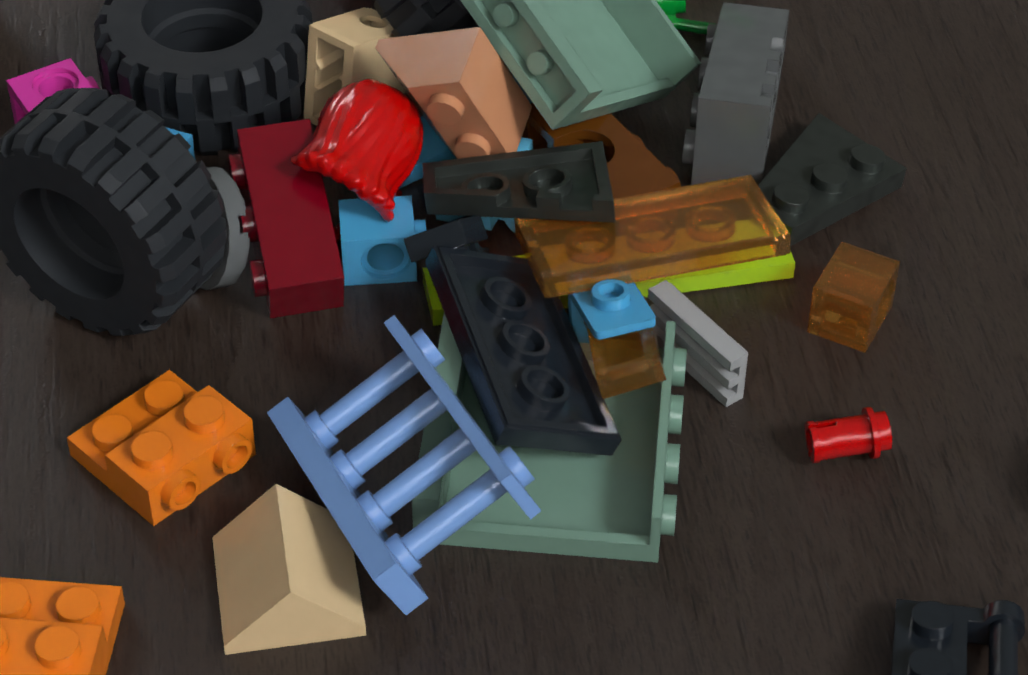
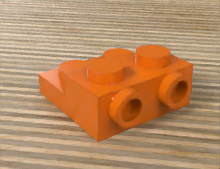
[67,369,256,526]
[0,577,125,675]

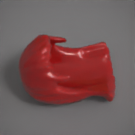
[291,79,423,222]

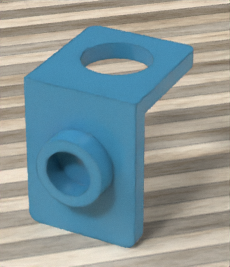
[567,272,656,344]

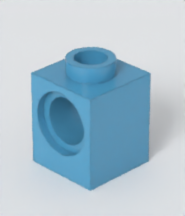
[338,195,427,286]

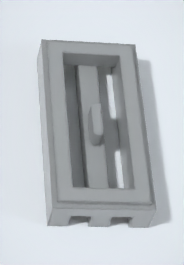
[646,280,748,407]

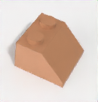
[375,27,532,159]

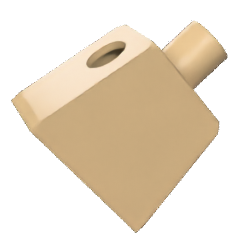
[303,7,405,126]

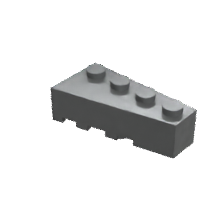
[682,2,789,196]

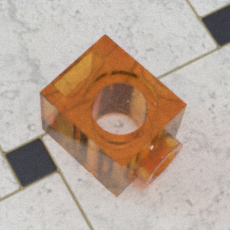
[807,242,900,353]

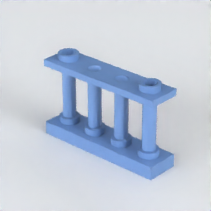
[267,315,541,615]

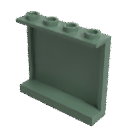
[461,0,702,130]
[412,313,687,563]

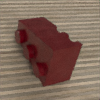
[228,119,344,319]

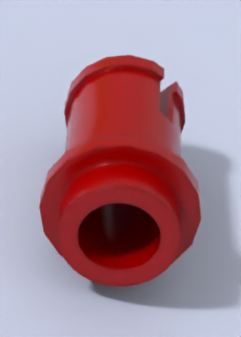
[805,407,892,463]

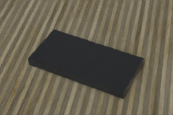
[425,246,622,456]

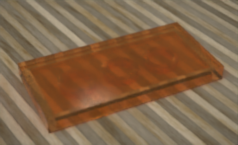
[514,175,790,298]

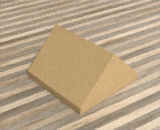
[212,484,366,655]

